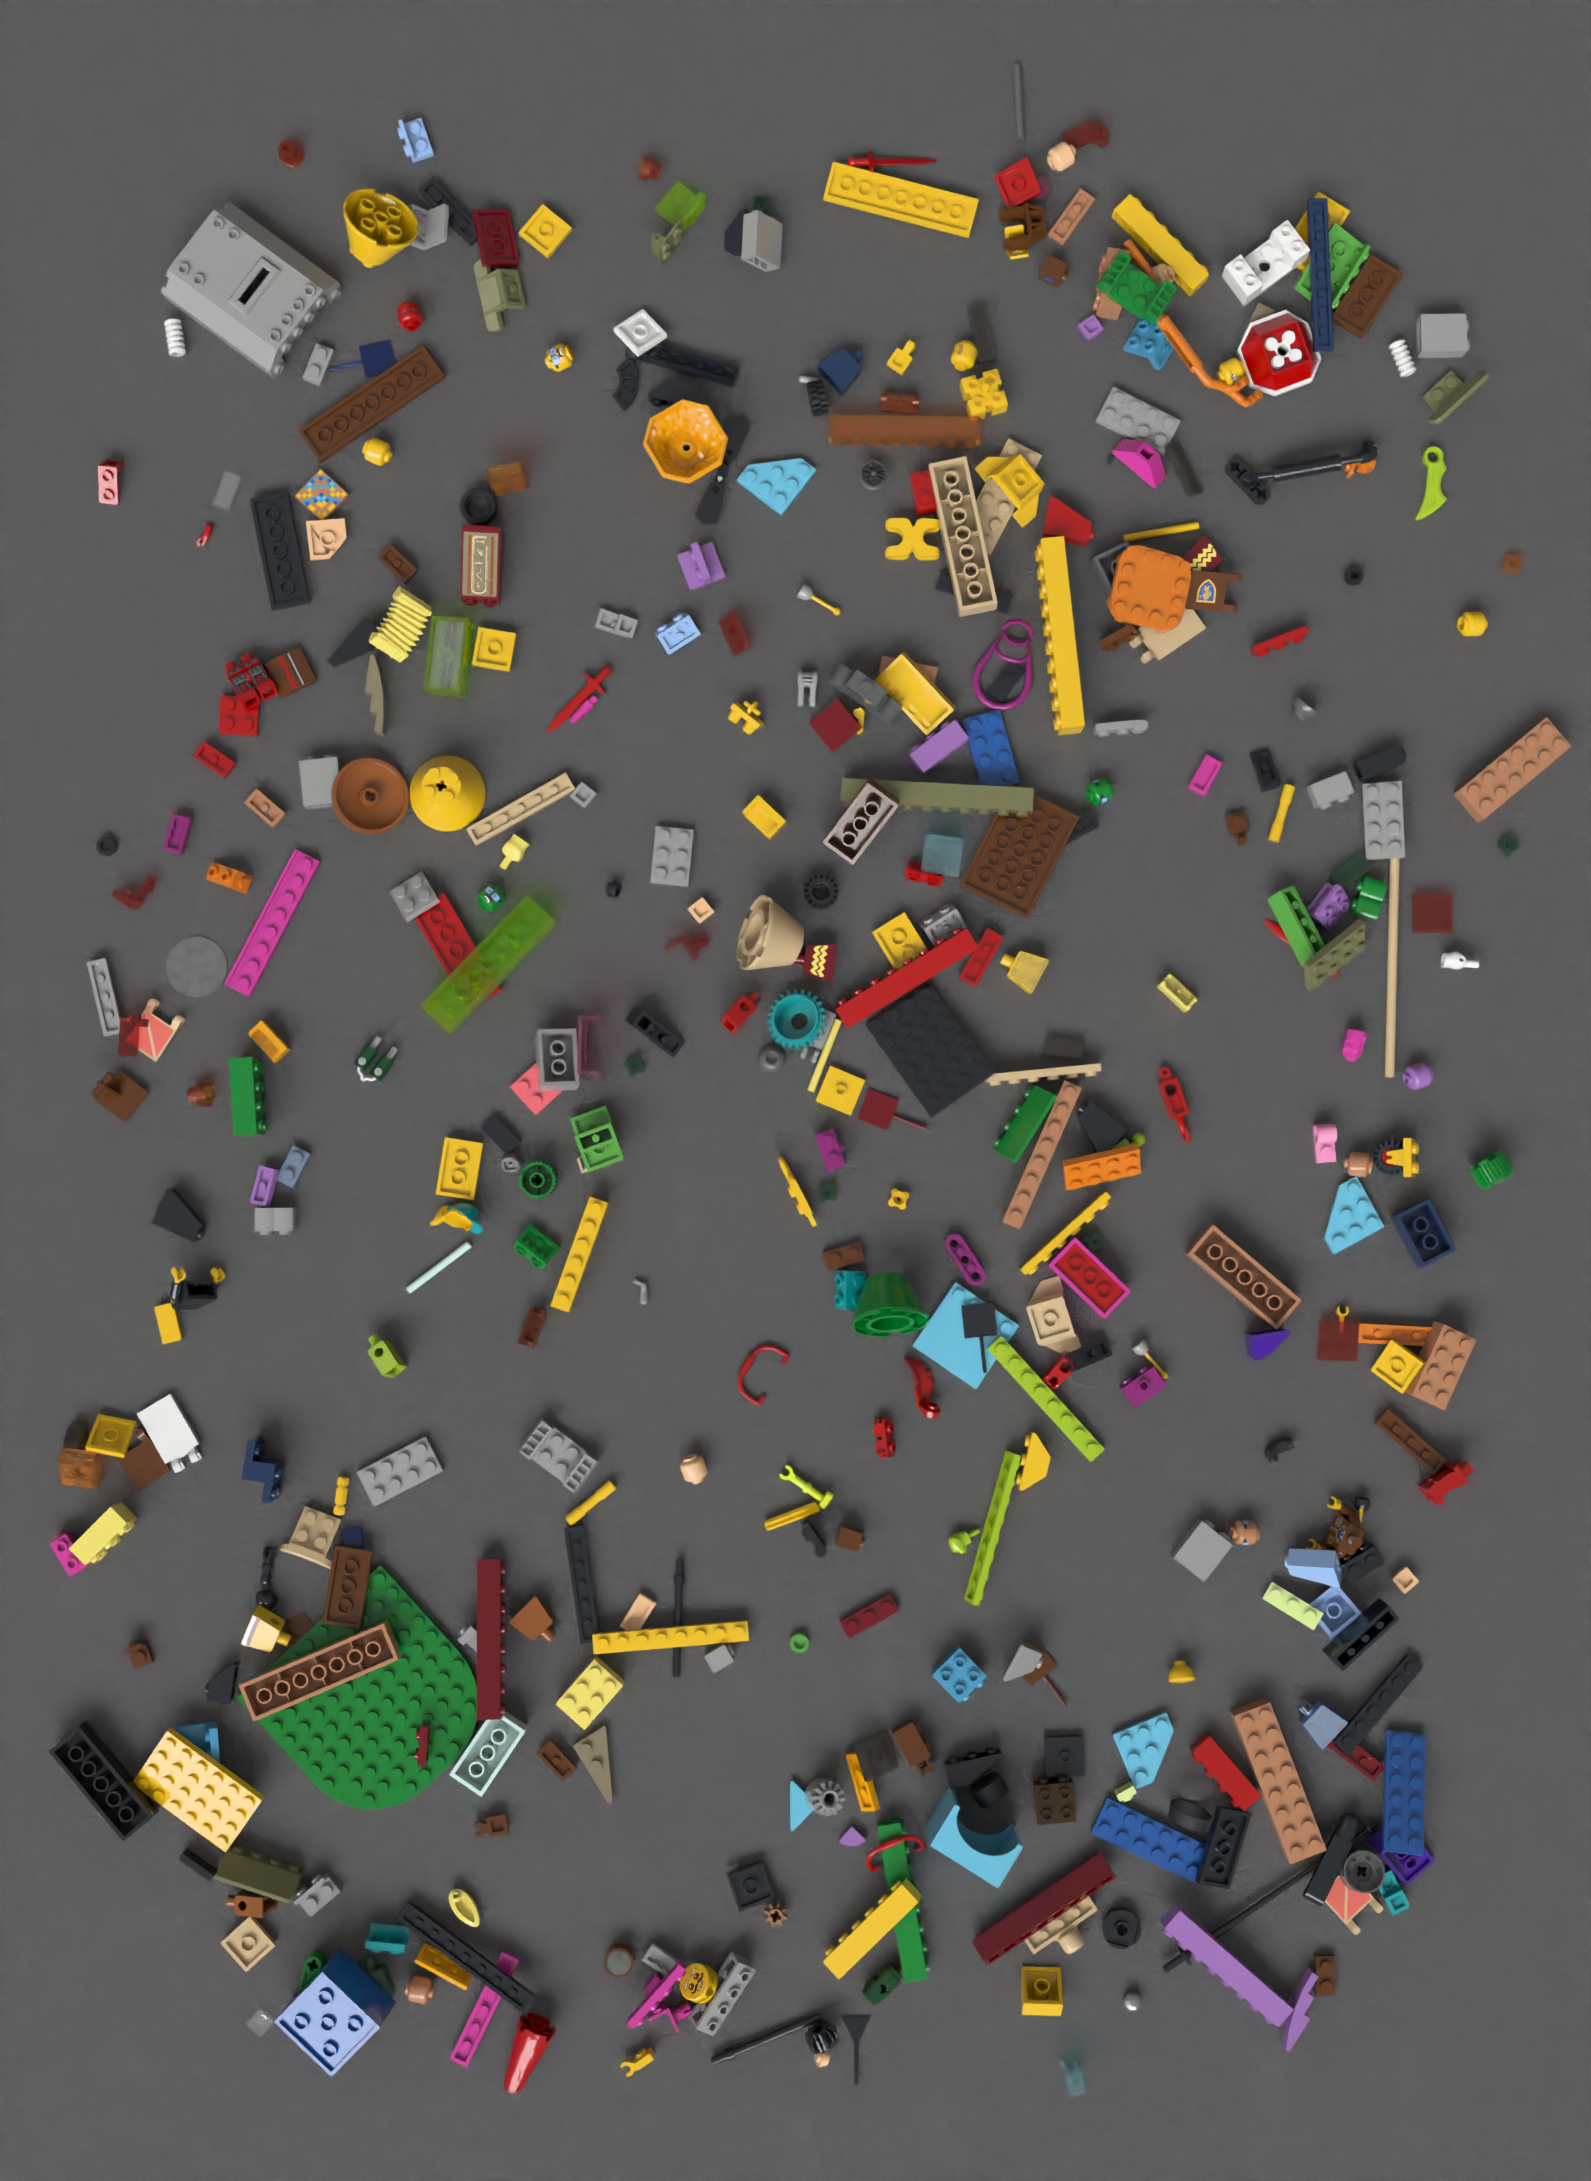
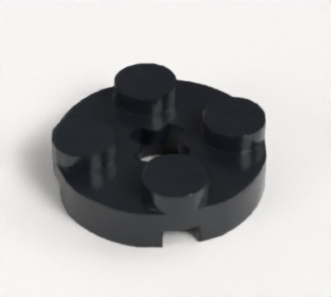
[1101,1908,1141,1950]

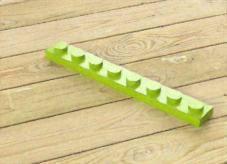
[987,1335,1105,1462]
[964,1450,1021,1606]

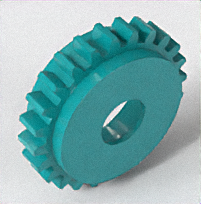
[767,989,828,1051]

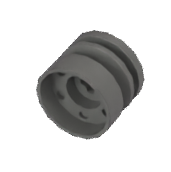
[1339,1850,1385,1893]

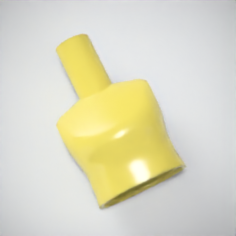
[499,834,530,870]

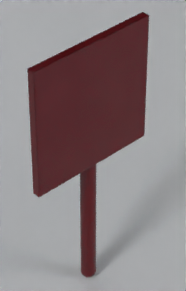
[857,1089,927,1131]

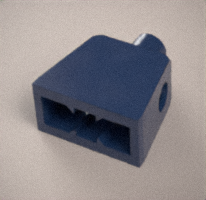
[818,348,864,396]

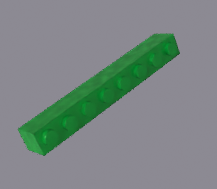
[877,1818,930,1983]

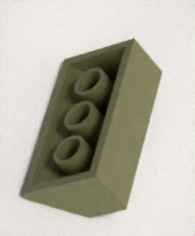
[214,1845,304,1904]

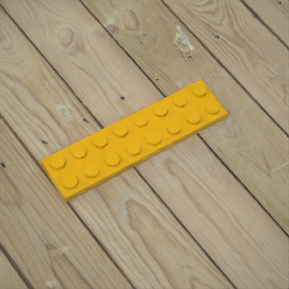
[823,162,979,238]

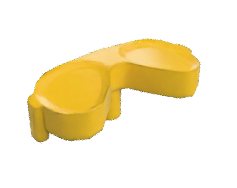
[853,708,865,735]

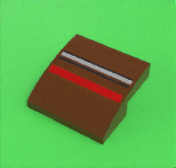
[263,647,317,699]

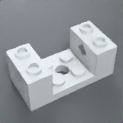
[1222,220,1310,306]

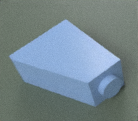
[1285,1548,1342,1587]

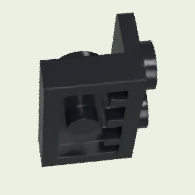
[1339,1543,1384,1584]

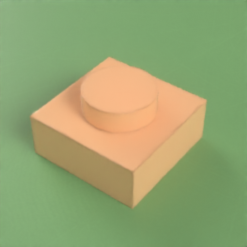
[688,897,715,924]
[1390,1566,1419,1594]

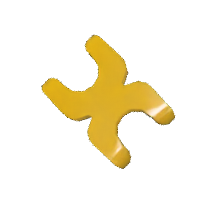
[885,518,940,560]

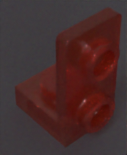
[111,875,157,911]

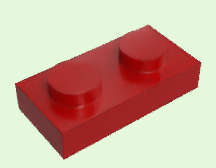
[193,741,236,779]

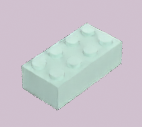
[449,1711,528,1797]

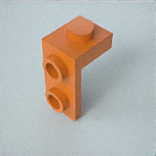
[205,862,253,895]

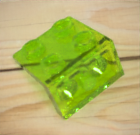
[655,181,707,233]

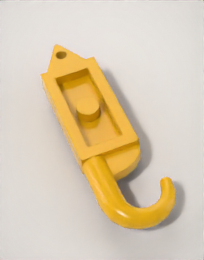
[778,1157,817,1227]

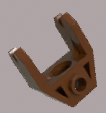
[998,203,1047,251]

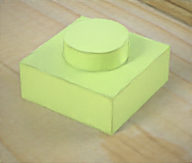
[1114,1781,1137,1802]

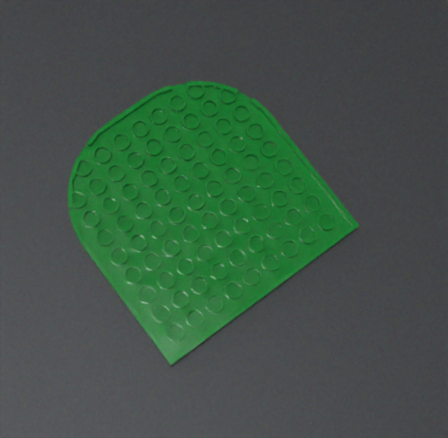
[237,1564,477,1809]

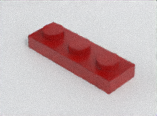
[1250,625,1309,658]
[959,928,1004,987]

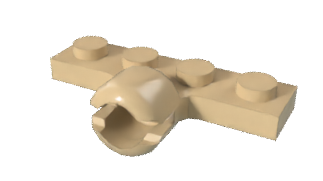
[1025,1896,1098,1954]

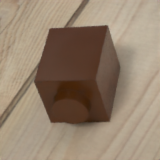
[1038,254,1069,288]
[835,1524,865,1552]

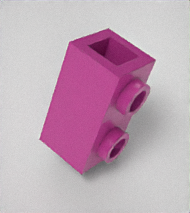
[50,1531,92,1577]

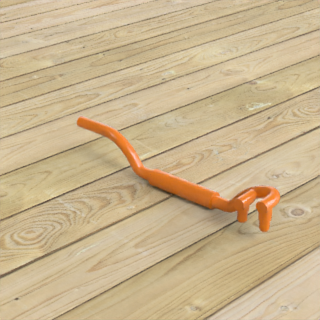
[1123,239,1263,407]

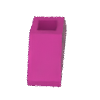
[1112,439,1166,489]

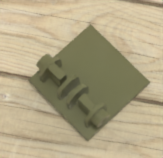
[651,219,683,265]

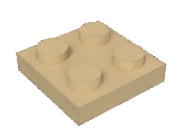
[221,1917,277,1972]

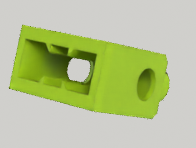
[367,1334,408,1378]

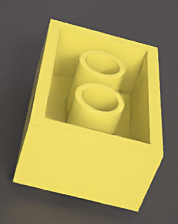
[69,1502,137,1565]
[556,1656,625,1730]

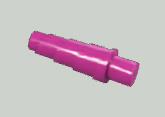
[569,695,598,724]

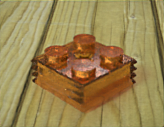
[485,461,529,496]
[58,1448,102,1489]

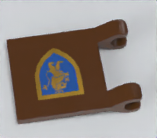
[1185,570,1242,613]

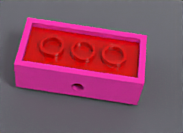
[1046,1237,1131,1319]

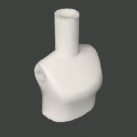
[1441,951,1479,970]

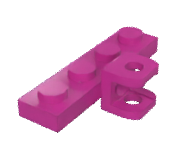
[627,1959,686,2029]

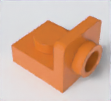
[1344,460,1376,478]

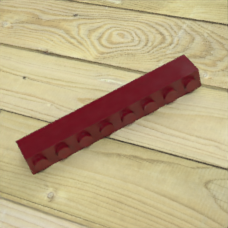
[477,1559,506,1720]
[971,1853,1117,1965]

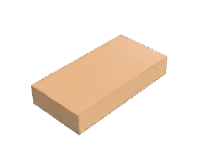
[620,1592,657,1630]

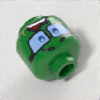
[1085,778,1115,806]
[476,884,505,912]

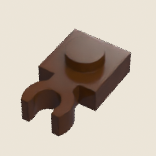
[473,1812,510,1837]

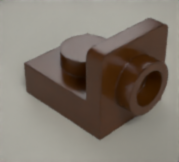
[124,1639,155,1670]

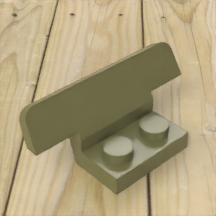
[474,260,526,333]
[1422,370,1490,424]

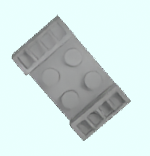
[518,1417,600,1493]

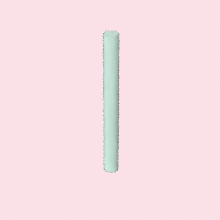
[406,1241,472,1294]

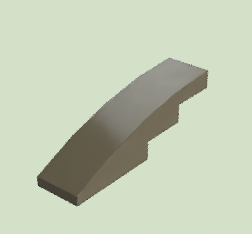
[365,654,387,736]

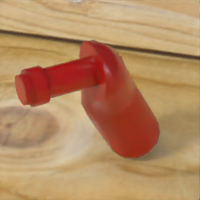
[197,524,213,547]

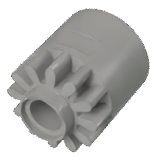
[805,1778,845,1816]

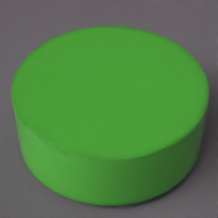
[790,1632,809,1653]

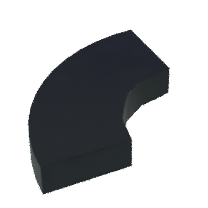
[612,358,639,412]

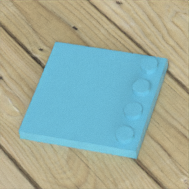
[912,1282,1019,1389]

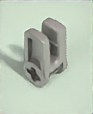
[798,670,817,707]

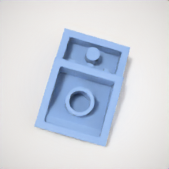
[1309,1586,1361,1640]

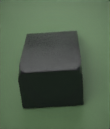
[1250,749,1281,792]

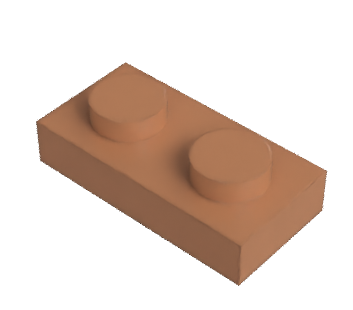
[244,788,287,828]

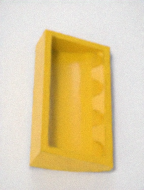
[875,652,956,736]

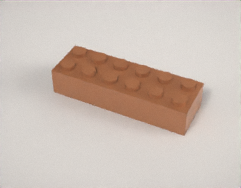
[1454,717,1572,823]
[1184,1224,1302,1330]

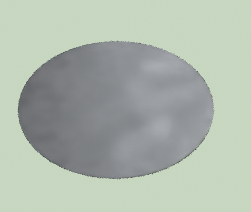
[166,936,227,997]

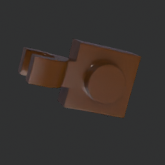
[1225,811,1249,847]

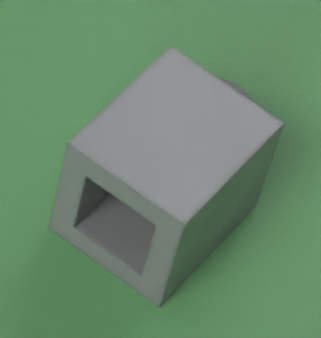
[704,1643,736,1673]

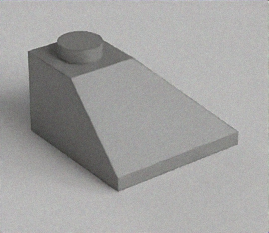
[1003,1640,1044,1681]

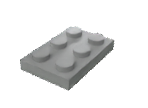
[650,826,694,887]

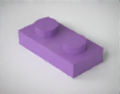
[250,1165,279,1208]

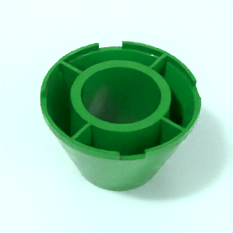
[851,1272,929,1337]

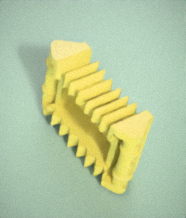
[368,586,432,662]

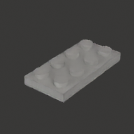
[1096,387,1180,456]
[1362,781,1405,861]
[357,1436,444,1507]

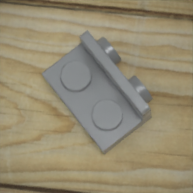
[919,904,967,946]
[294,1872,342,1917]

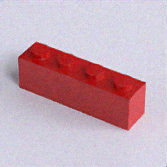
[1189,1732,1262,1811]

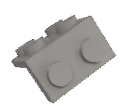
[408,204,449,250]

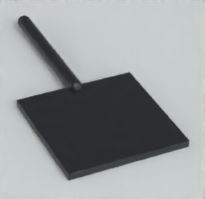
[961,1302,997,1373]

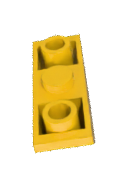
[1015,1431,1051,1491]

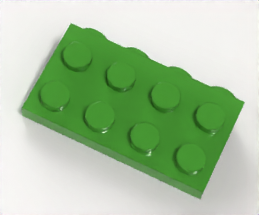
[1293,222,1371,310]

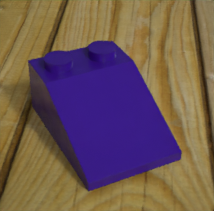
[1367,1827,1435,1886]

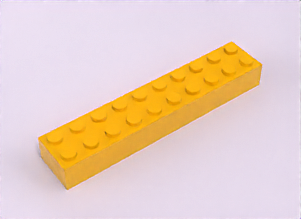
[1035,536,1085,735]

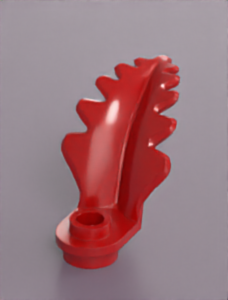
[904,1356,941,1419]

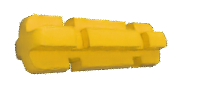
[333,1477,349,1515]

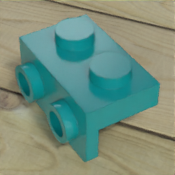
[834,1270,866,1310]
[365,1922,410,1954]

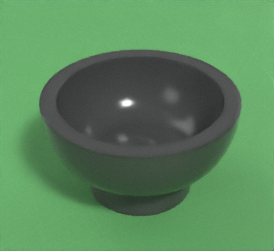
[1292,696,1319,721]
[758,1045,786,1073]

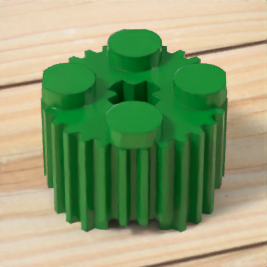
[1468,1149,1514,1191]
[518,1161,559,1199]

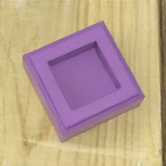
[1077,314,1104,342]

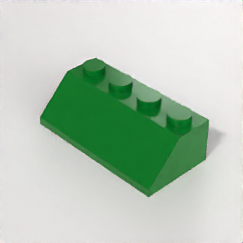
[993,1085,1057,1163]

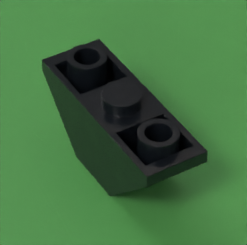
[648,378,704,407]

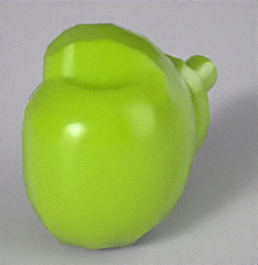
[948,1528,980,1554]

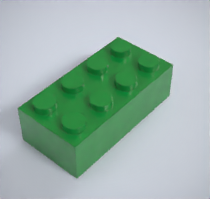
[229,1057,268,1137]

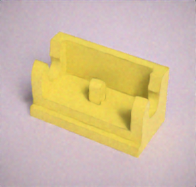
[1156,973,1198,1013]

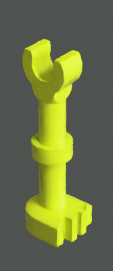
[779,1465,834,1510]

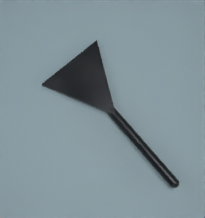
[842,2017,871,2086]

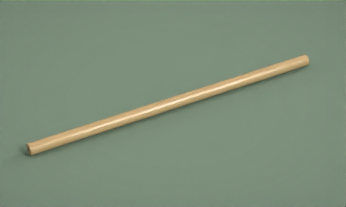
[1385,858,1400,1078]

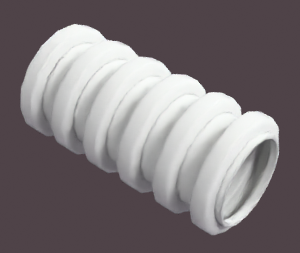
[164,318,186,357]
[1389,339,1417,377]

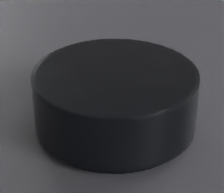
[97,836,118,856]

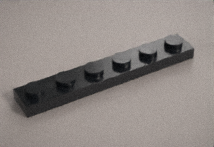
[625,344,740,387]
[564,1524,599,1644]
[1332,1653,1424,1756]

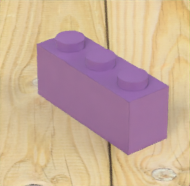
[909,720,969,775]

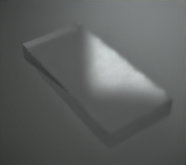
[213,471,241,511]

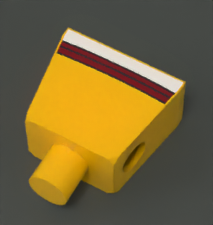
[241,1605,292,1652]

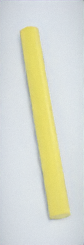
[807,1019,842,1093]

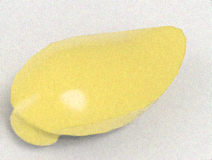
[449,1889,480,1927]

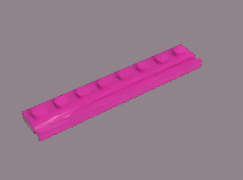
[224,849,321,997]

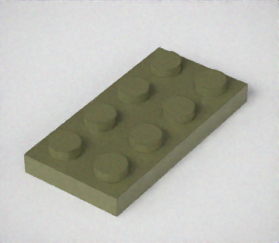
[1304,919,1365,991]

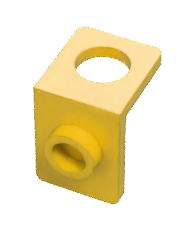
[1004,224,1029,259]

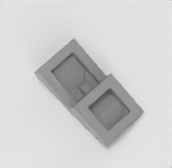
[594,608,638,639]

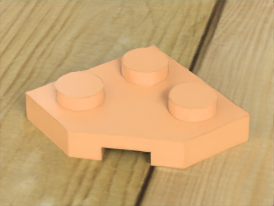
[306,518,347,561]

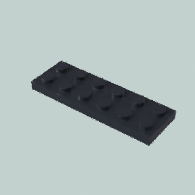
[250,491,310,611]

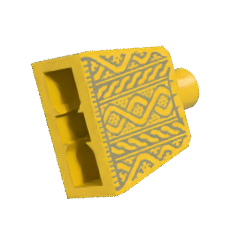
[1000,951,1049,994]

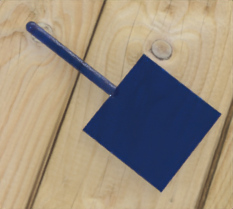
[327,340,396,378]

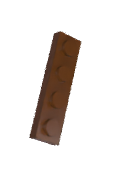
[1374,1408,1447,1475]

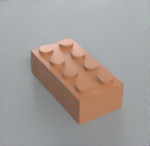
[1405,1321,1476,1410]

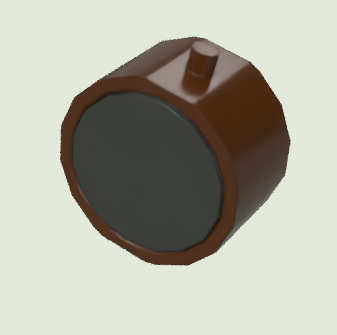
[604,1943,635,1978]

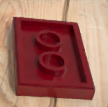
[472,209,520,267]

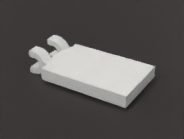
[137,1394,203,1473]

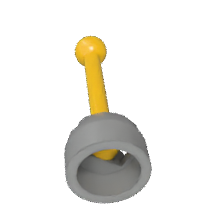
[797,583,841,615]
[1132,1338,1168,1379]

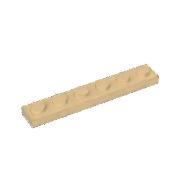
[466,773,575,846]
[985,1063,1101,1086]

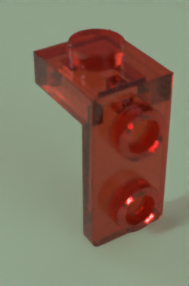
[1063,120,1109,149]
[118,1014,149,1057]

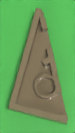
[573,1725,613,1804]

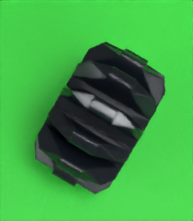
[805,2020,839,2054]

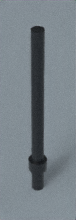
[672,1559,685,1677]
[711,2013,822,2065]

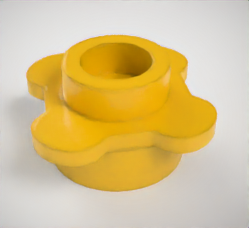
[888,1188,909,1210]

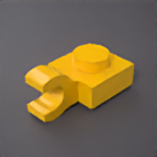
[886,339,916,376]
[620,2047,655,2077]

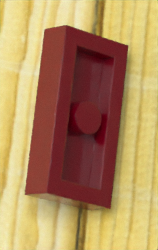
[415,1722,431,1767]

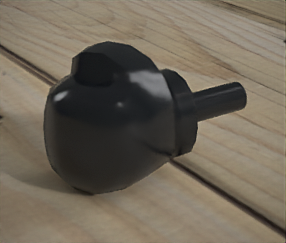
[256,1590,278,1612]

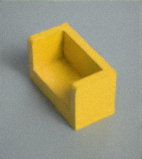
[742,795,786,840]

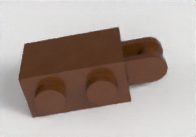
[891,1718,934,1777]

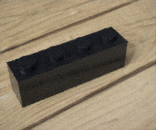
[1322,1598,1400,1672]

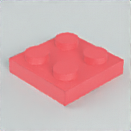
[510,1063,563,1115]

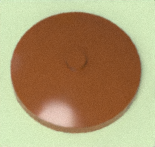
[331,758,409,835]

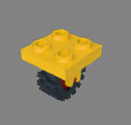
[1373,1138,1419,1177]

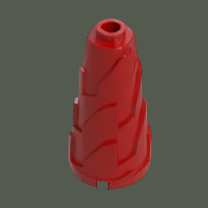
[504,2013,556,2094]

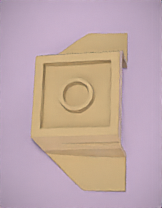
[1026,1276,1082,1353]

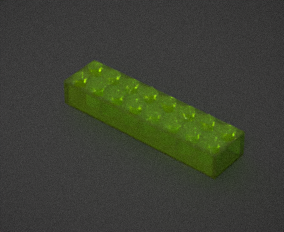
[420,895,556,1036]

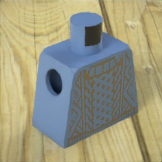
[1298,1700,1348,1750]

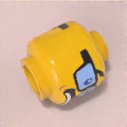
[545,343,574,372]

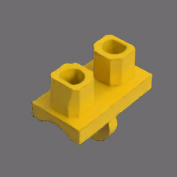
[728,700,764,735]

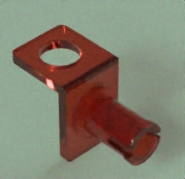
[664,934,710,962]

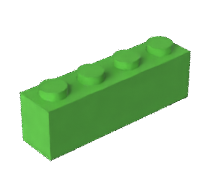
[1267,885,1325,967]

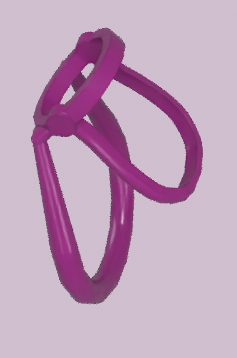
[972,618,1034,711]

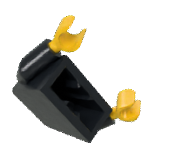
[169,1267,225,1310]

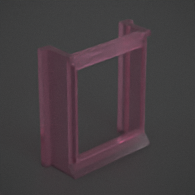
[577,1012,606,1082]

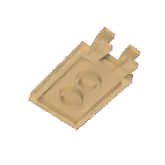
[1129,609,1206,664]

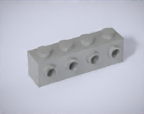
[689,1952,756,2036]

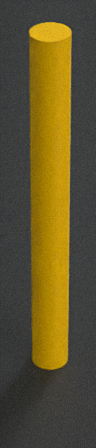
[1123,522,1199,542]

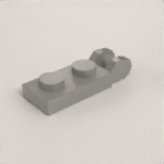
[1092,719,1149,737]
[800,1011,836,1063]

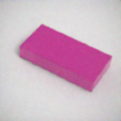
[1187,754,1223,797]

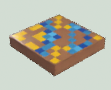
[295,469,349,520]

